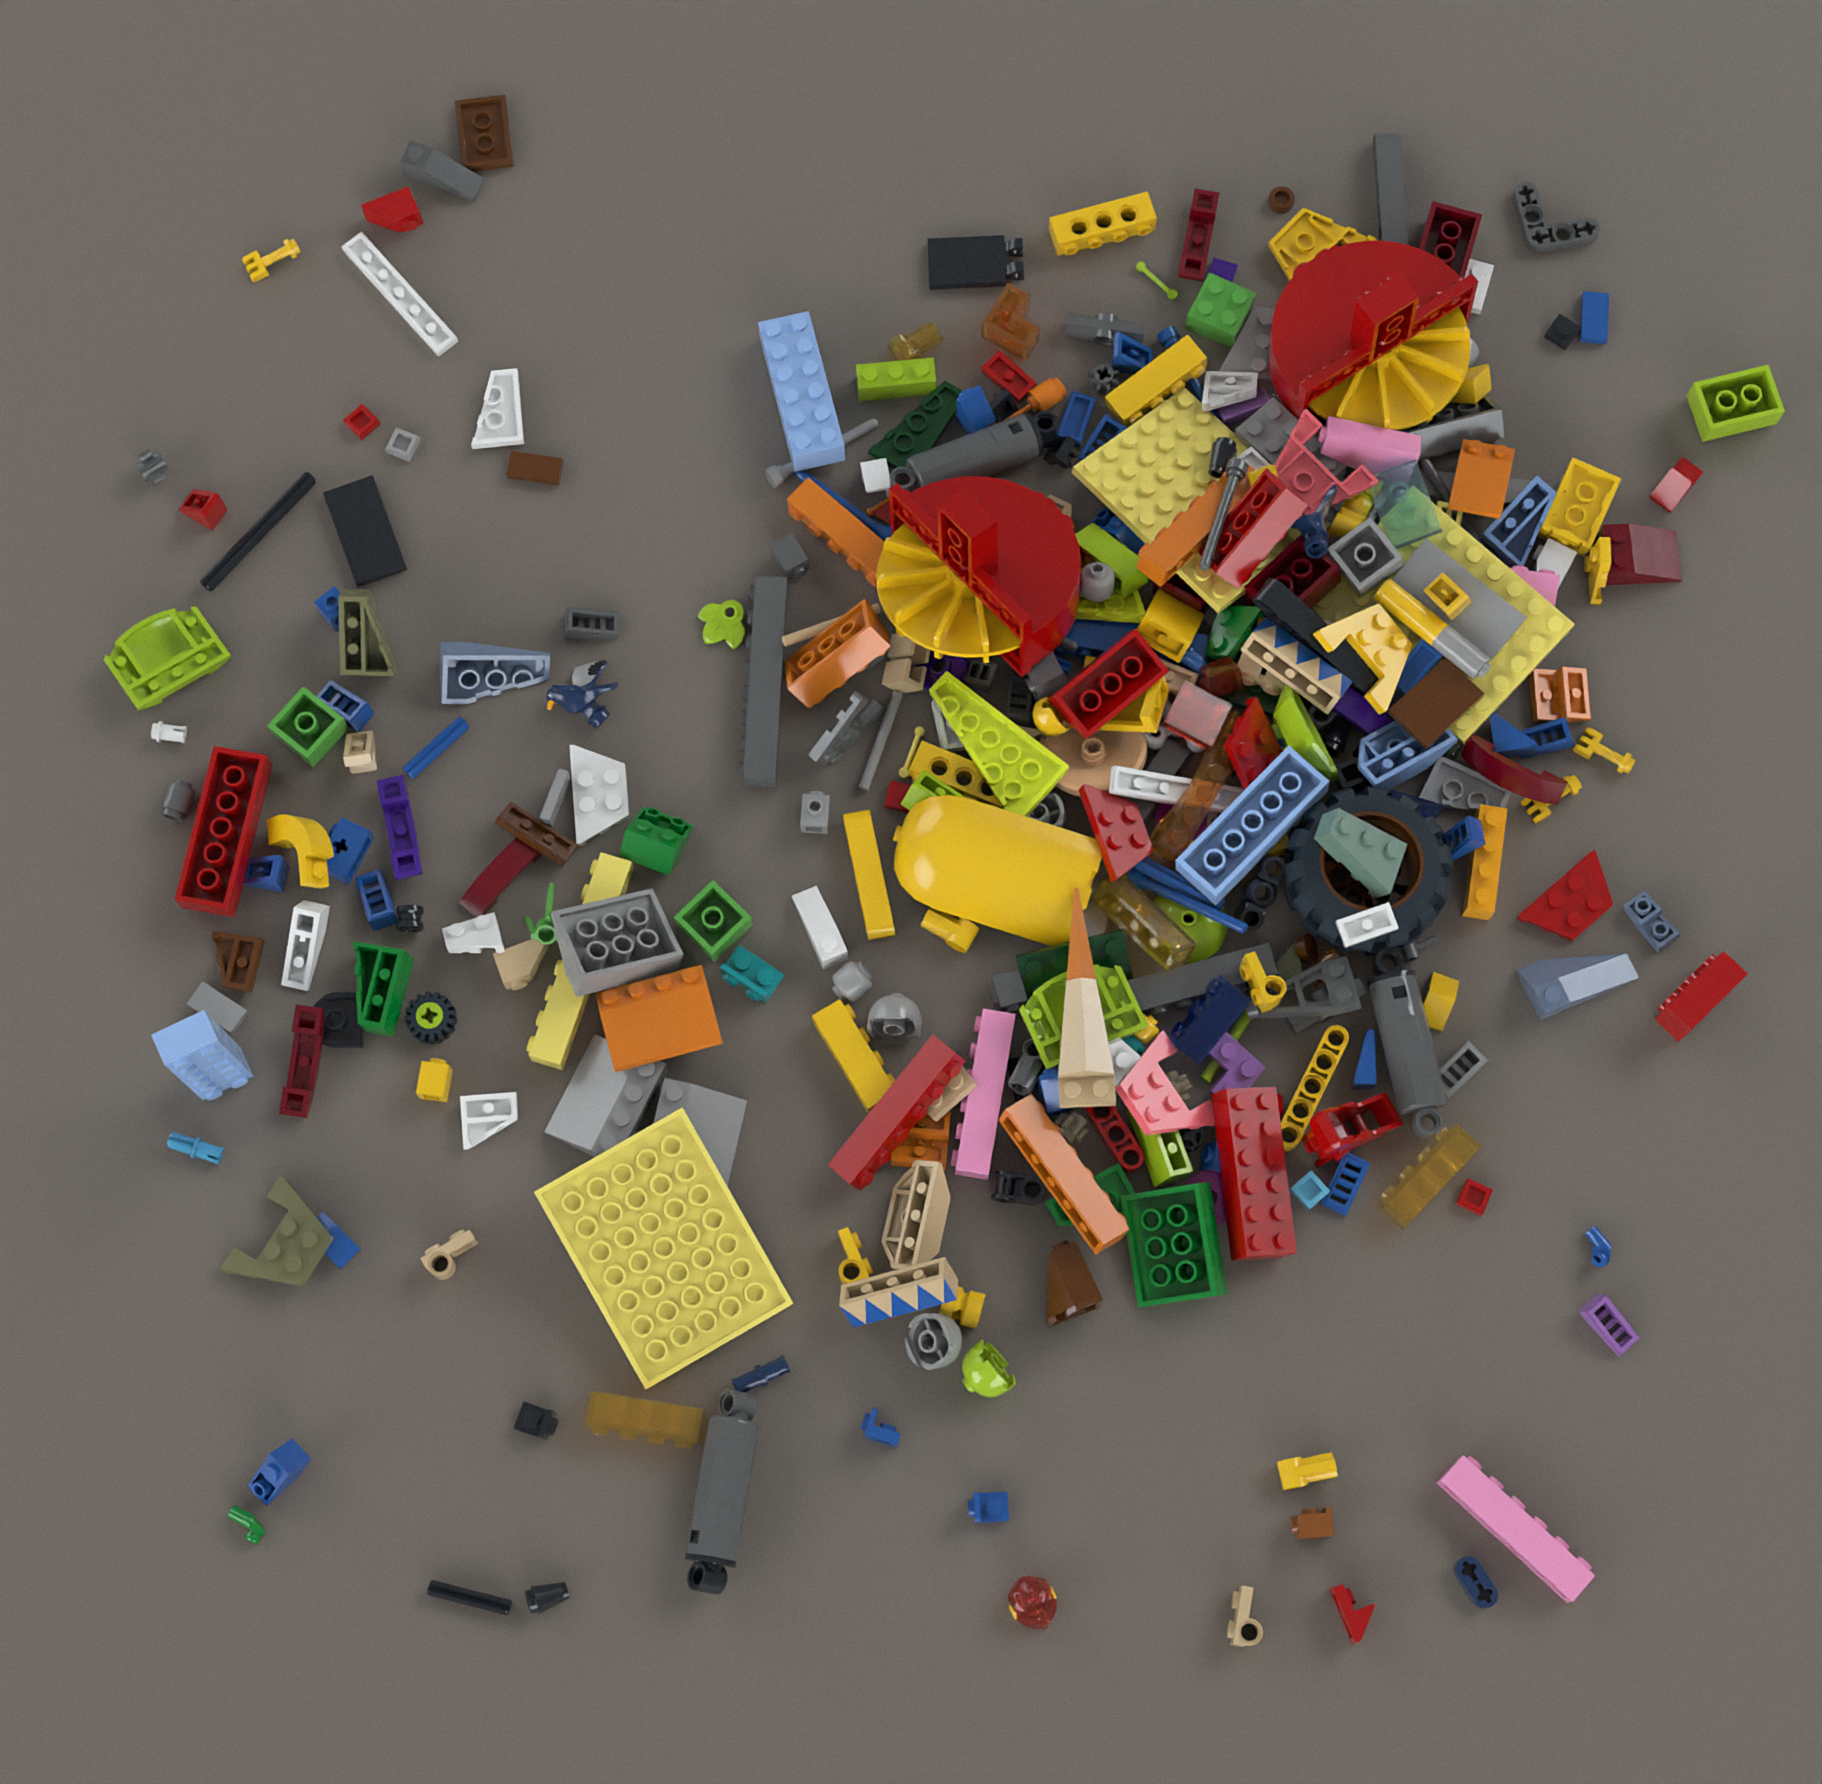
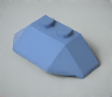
[1358,721,1458,791]

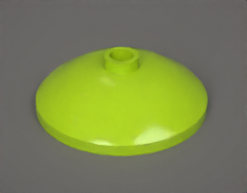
[1146,895,1228,964]

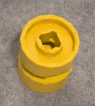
[939,1286,986,1330]

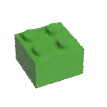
[1185,272,1256,349]
[267,686,349,768]
[674,880,753,962]

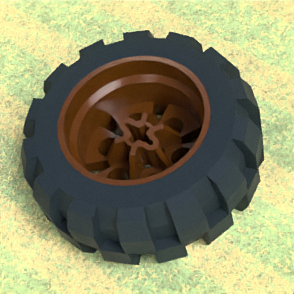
[1283,786,1453,956]

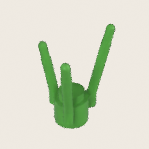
[525,882,558,944]

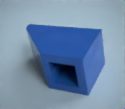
[956,385,996,435]
[1089,507,1145,554]
[1037,1067,1073,1118]
[248,1438,311,1506]

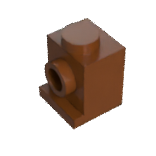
[1290,1507,1334,1540]

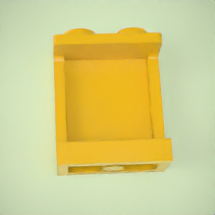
[1137,588,1204,663]
[1099,676,1170,733]

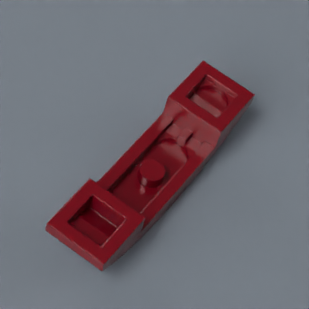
[1178,188,1220,282]
[1460,734,1568,805]
[459,838,543,918]
[279,1004,324,1118]

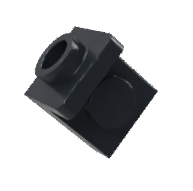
[514,1401,559,1441]

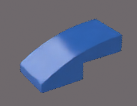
[318,1212,362,1269]

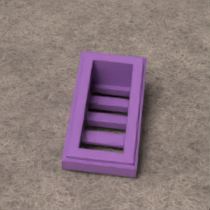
[1578,1294,1640,1356]

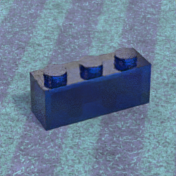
[1169,975,1251,1065]

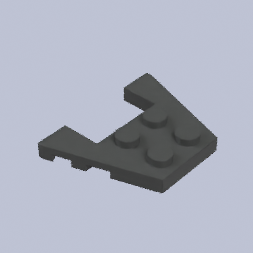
[808,691,887,766]

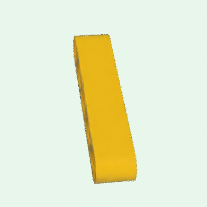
[843,809,895,940]
[1281,1025,1349,1152]

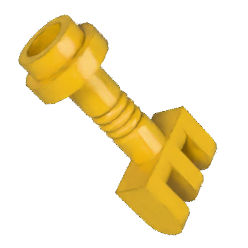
[242,238,301,282]
[1573,727,1636,774]
[1520,775,1582,824]

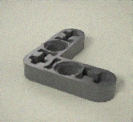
[1513,182,1600,253]

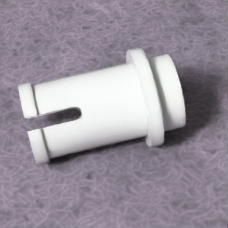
[151,721,187,743]

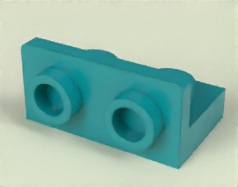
[720,945,784,1003]

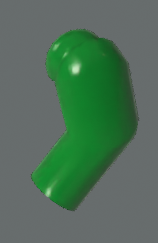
[228,1505,265,1544]

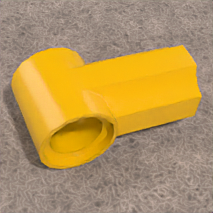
[921,907,979,953]
[1277,1452,1338,1491]

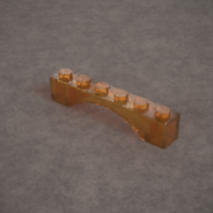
[1149,711,1242,861]

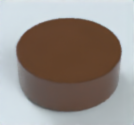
[1268,186,1295,214]
[1295,934,1318,963]

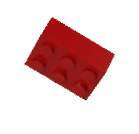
[1655,951,1748,1042]

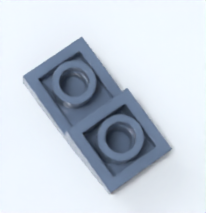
[1623,891,1680,953]

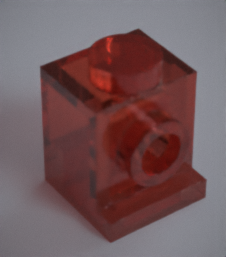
[1199,655,1244,699]

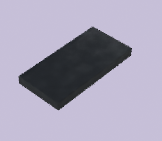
[323,475,407,587]

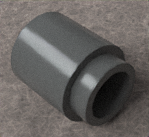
[161,780,195,822]

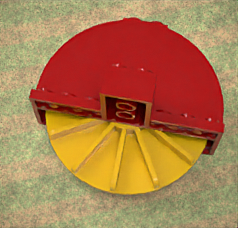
[1268,240,1478,431]
[876,476,1081,677]

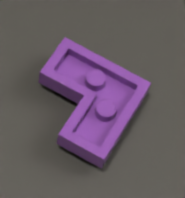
[1205,1031,1266,1094]

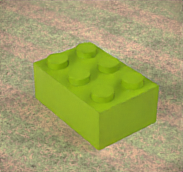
[1686,365,1785,442]

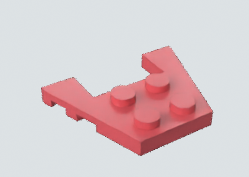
[1274,409,1379,515]
[1115,1031,1215,1135]

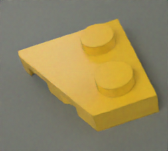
[1584,537,1611,605]

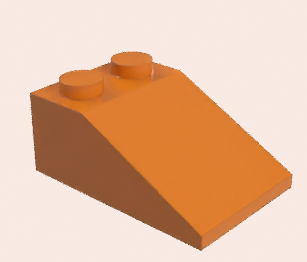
[1448,439,1515,519]

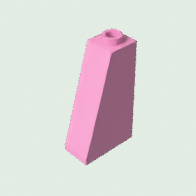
[1317,416,1421,491]

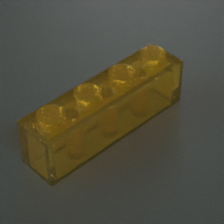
[1092,874,1198,971]
[1378,1123,1481,1230]
[585,1391,705,1450]

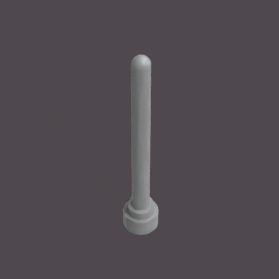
[765,419,878,488]

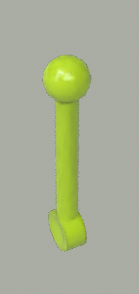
[1136,261,1178,301]

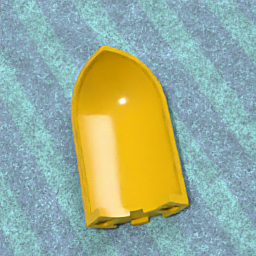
[893,795,1102,946]

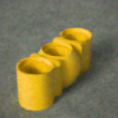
[1329,481,1385,538]

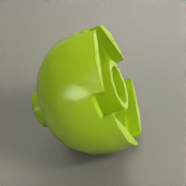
[962,1339,1016,1398]

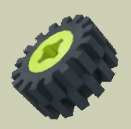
[405,991,457,1044]

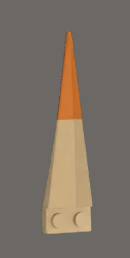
[1058,887,1116,1108]

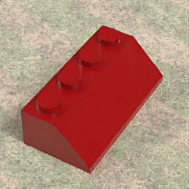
[1198,468,1308,589]
[1047,629,1169,739]

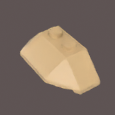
[881,1160,951,1270]

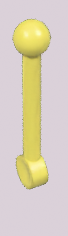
[899,726,925,779]

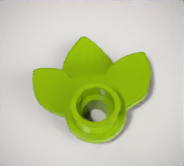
[698,600,746,650]

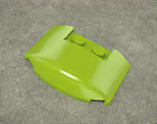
[103,607,231,711]
[1019,965,1148,1069]

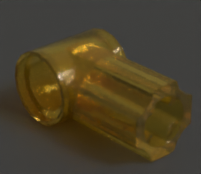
[887,321,943,361]

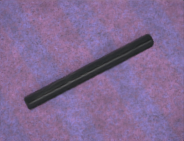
[200,472,316,592]

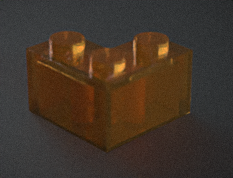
[981,283,1040,361]

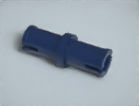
[732,1355,790,1392]

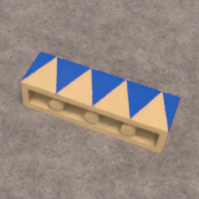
[1241,617,1353,715]
[839,1257,958,1328]

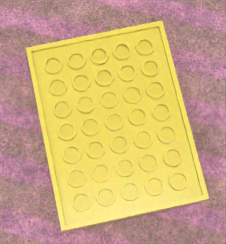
[1072,387,1331,614]
[1311,486,1575,744]
[534,1107,793,1389]

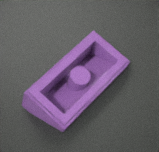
[1215,386,1270,426]

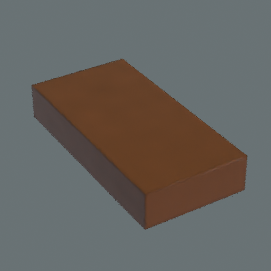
[507,451,564,486]

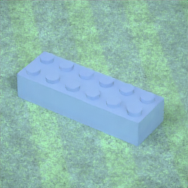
[758,311,845,472]
[1175,746,1329,905]
[151,1010,253,1100]

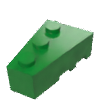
[353,941,414,1037]

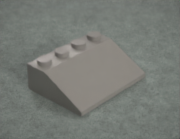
[551,888,683,997]
[544,1034,668,1157]
[654,1078,747,1187]

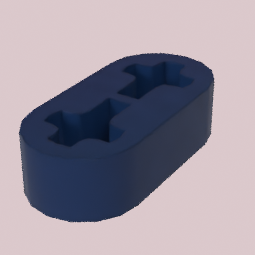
[1454,1556,1498,1608]

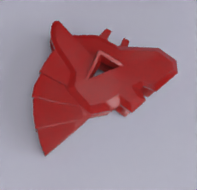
[1301,1092,1404,1168]

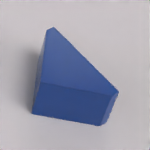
[1112,332,1153,374]
[1490,712,1540,758]
[243,855,290,893]

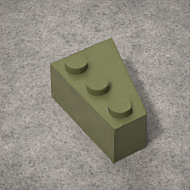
[338,589,398,676]

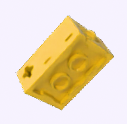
[1537,457,1622,557]

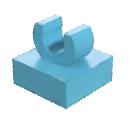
[1290,1170,1330,1211]

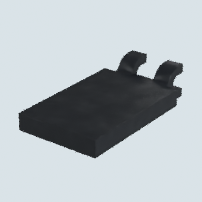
[927,235,1024,290]

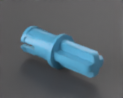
[167,1132,224,1165]

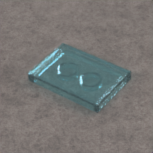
[1369,459,1442,549]

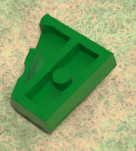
[1205,606,1265,660]

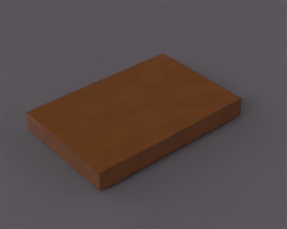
[455,95,514,172]
[1388,658,1485,750]

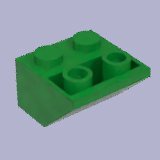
[619,806,694,875]

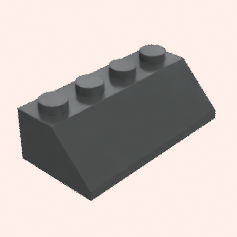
[1399,394,1505,462]

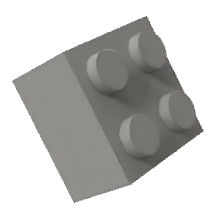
[1327,517,1403,598]

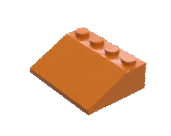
[595,965,723,1073]

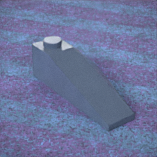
[439,642,551,704]
[1516,953,1639,1021]

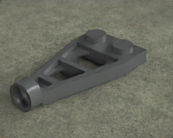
[1244,956,1361,1020]

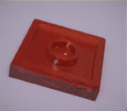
[1162,680,1232,751]

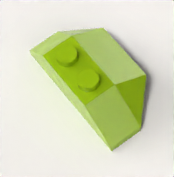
[1271,684,1338,782]

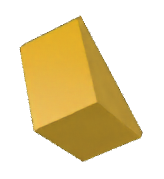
[1450,364,1492,404]
[1423,572,1472,621]
[1423,972,1459,1032]

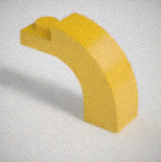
[267,814,334,889]

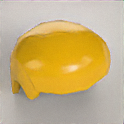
[1032,697,1071,737]

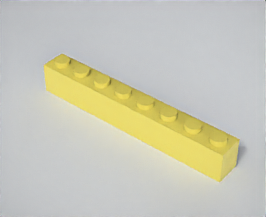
[527,852,634,1071]

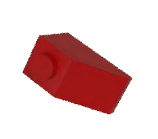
[361,186,423,233]

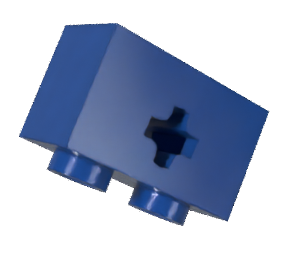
[327,817,374,885]

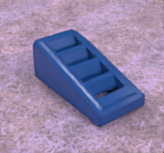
[1077,414,1127,461]
[316,680,374,732]
[1520,717,1575,759]
[1441,816,1485,861]
[355,869,399,931]
[1351,1030,1377,1090]
[1320,1153,1370,1216]

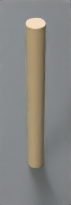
[782,603,881,646]

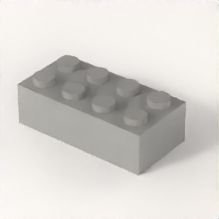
[1235,397,1347,481]

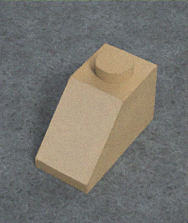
[493,939,549,990]

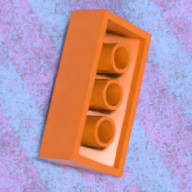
[784,599,891,709]

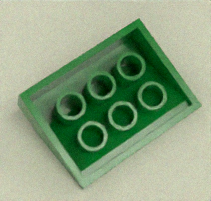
[1120,1182,1228,1308]

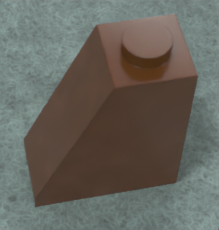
[1046,1240,1103,1328]

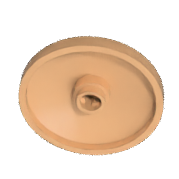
[1040,721,1147,797]

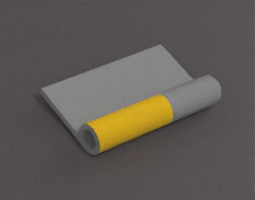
[1373,538,1527,679]

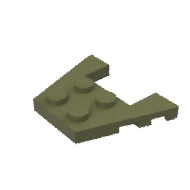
[220,1175,334,1287]

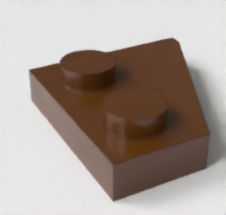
[211,931,265,993]

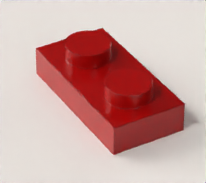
[981,350,1037,404]

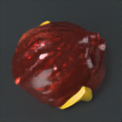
[1008,1575,1057,1630]

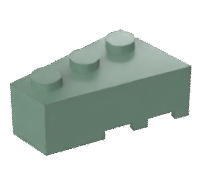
[1314,808,1407,899]

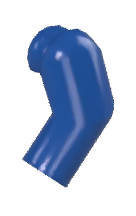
[1181,646,1213,682]
[1585,1225,1612,1267]

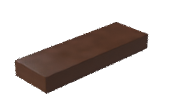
[495,802,578,867]

